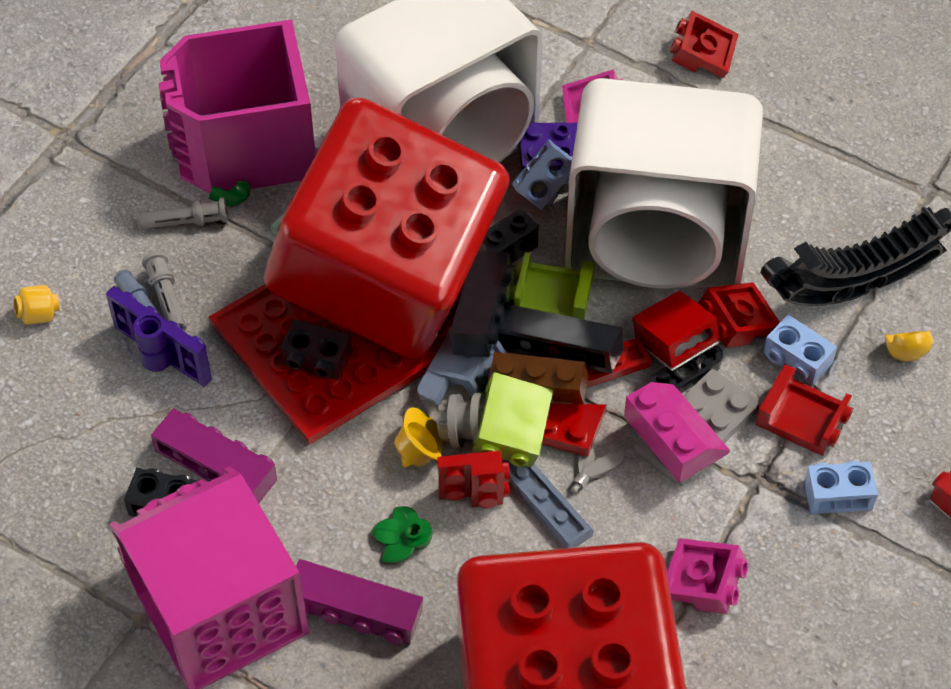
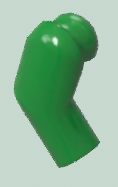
[208,181,251,207]

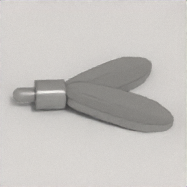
[571,443,624,493]

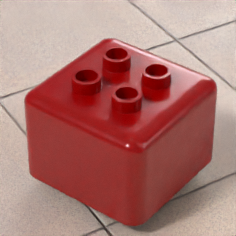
[264,97,509,358]
[457,542,687,689]

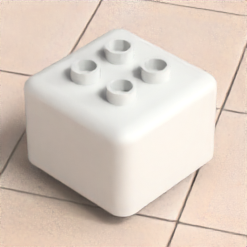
[335,0,543,163]
[565,78,763,291]

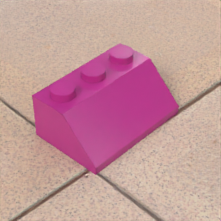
[624,382,730,483]

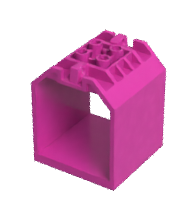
[159,19,316,194]
[109,466,309,689]

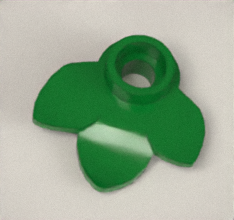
[371,506,433,564]

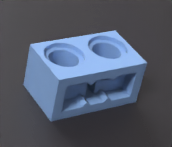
[512,139,572,210]
[763,315,837,386]
[804,461,878,514]

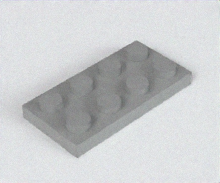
[634,368,760,487]

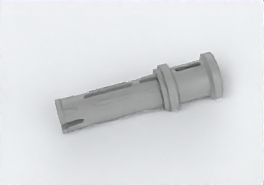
[138,197,228,230]
[142,251,187,331]

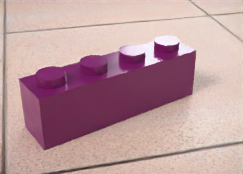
[151,408,277,503]
[296,559,424,645]

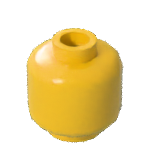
[13,285,59,325]

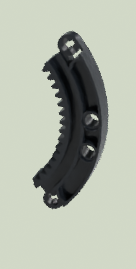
[760,207,951,306]

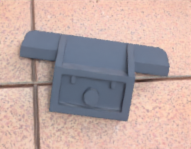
[417,328,507,406]

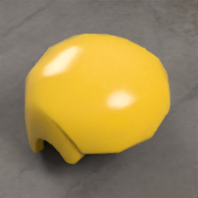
[884,330,933,362]

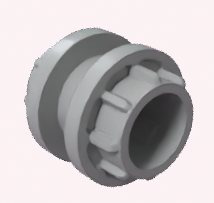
[437,393,486,448]

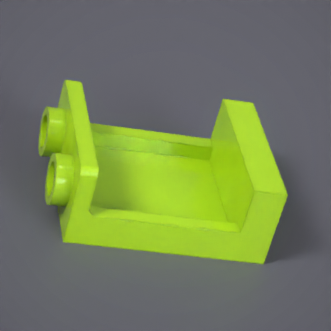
[509,252,595,320]
[472,372,553,467]

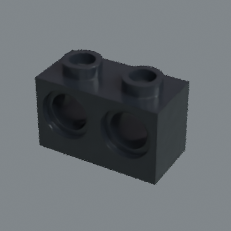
[479,208,539,264]
[280,319,352,380]
[124,467,197,517]

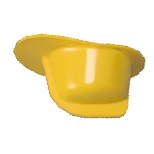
[394,407,443,468]

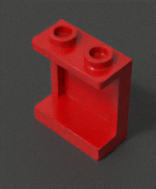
[756,364,854,456]

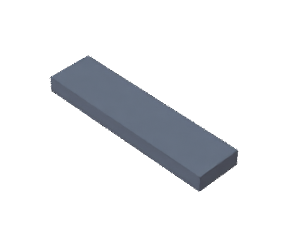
[502,459,594,548]

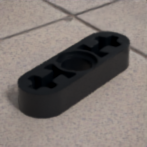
[648,345,723,393]

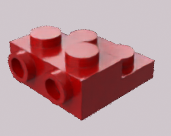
[669,11,739,78]
[698,282,780,348]
[437,450,510,508]

